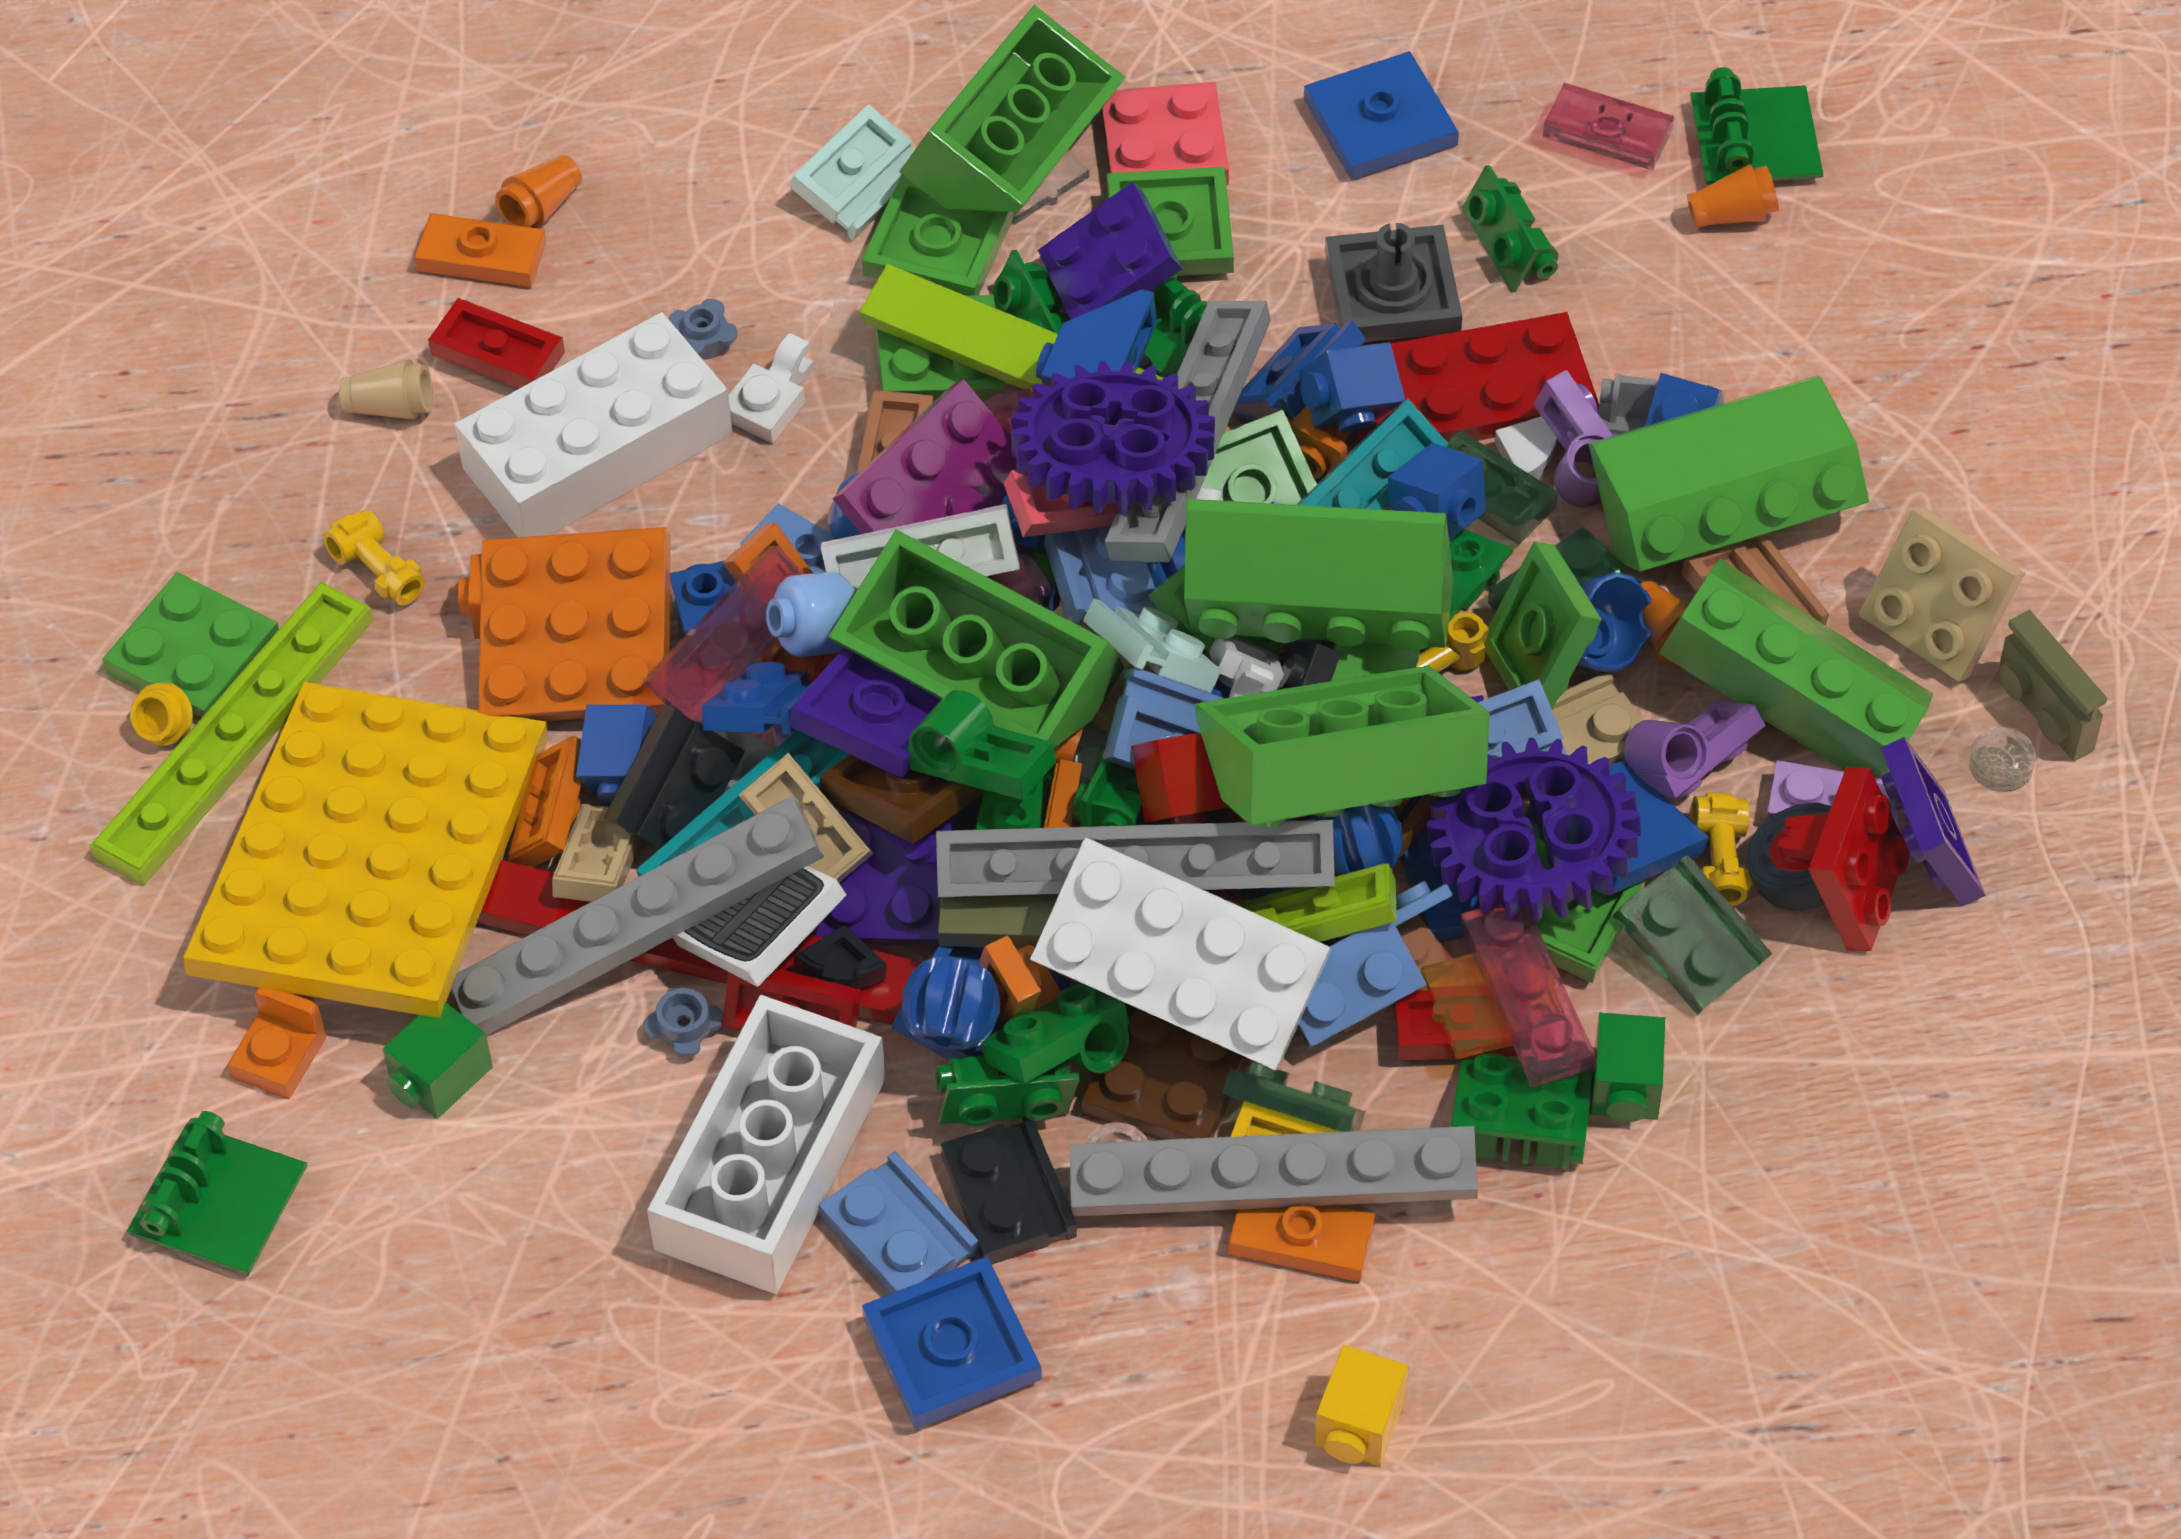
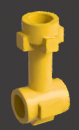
[323,509,425,606]
[1416,612,1489,672]
[1690,792,1752,907]

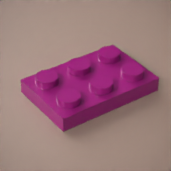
[832,379,1017,534]

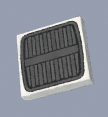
[673,866,846,987]

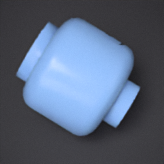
[766,572,858,657]

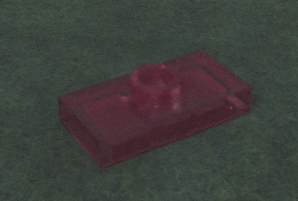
[1543,82,1674,171]

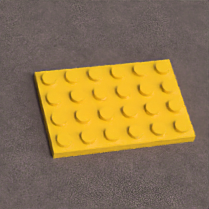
[183,682,548,1019]

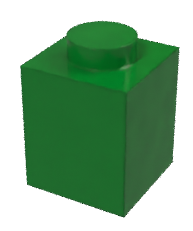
[383,1002,493,1119]
[1591,1012,1666,1122]

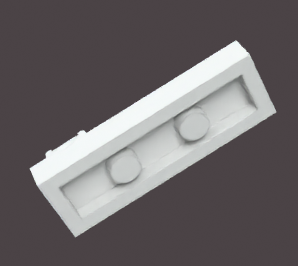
[821,504,1020,589]

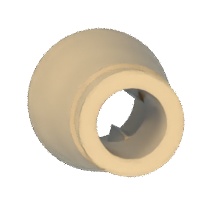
[339,359,433,420]

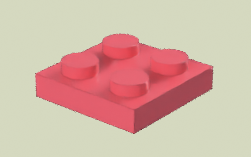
[1101,82,1229,185]

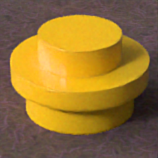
[130,682,193,746]

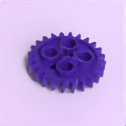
[1011,361,1215,514]
[1427,738,1641,922]

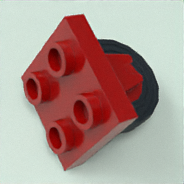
[1746,767,1909,951]

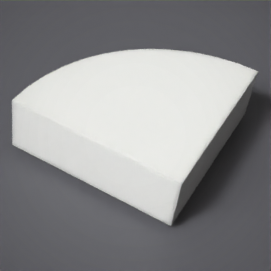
[1495,416,1557,489]

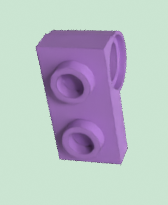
[1533,370,1618,507]
[1624,700,1766,799]

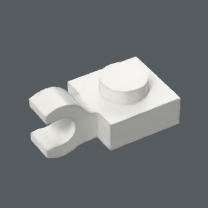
[728,333,814,444]
[1209,636,1285,698]

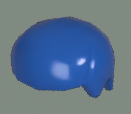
[1578,572,1651,673]

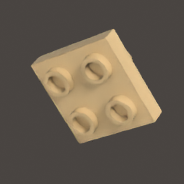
[1858,506,2025,682]

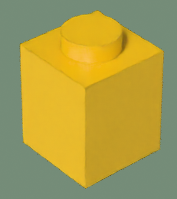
[1315,1344,1409,1467]

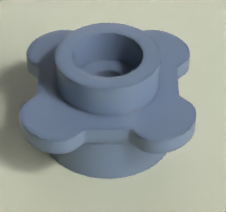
[668,299,737,360]
[644,987,723,1058]

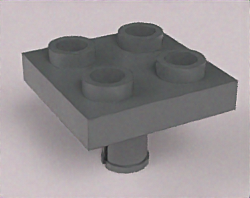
[1325,223,1463,342]

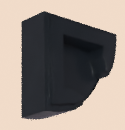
[793,925,887,988]

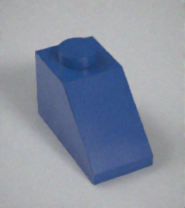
[1036,289,1157,388]

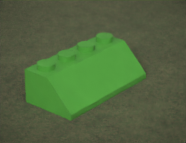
[899,4,1126,212]
[1588,376,1870,572]
[1184,499,1454,650]
[828,529,1125,748]
[1658,558,1933,778]
[1195,665,1490,828]

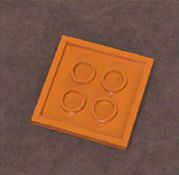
[478,527,671,721]

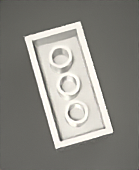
[454,312,733,537]
[1030,837,1332,1070]
[647,995,886,1295]

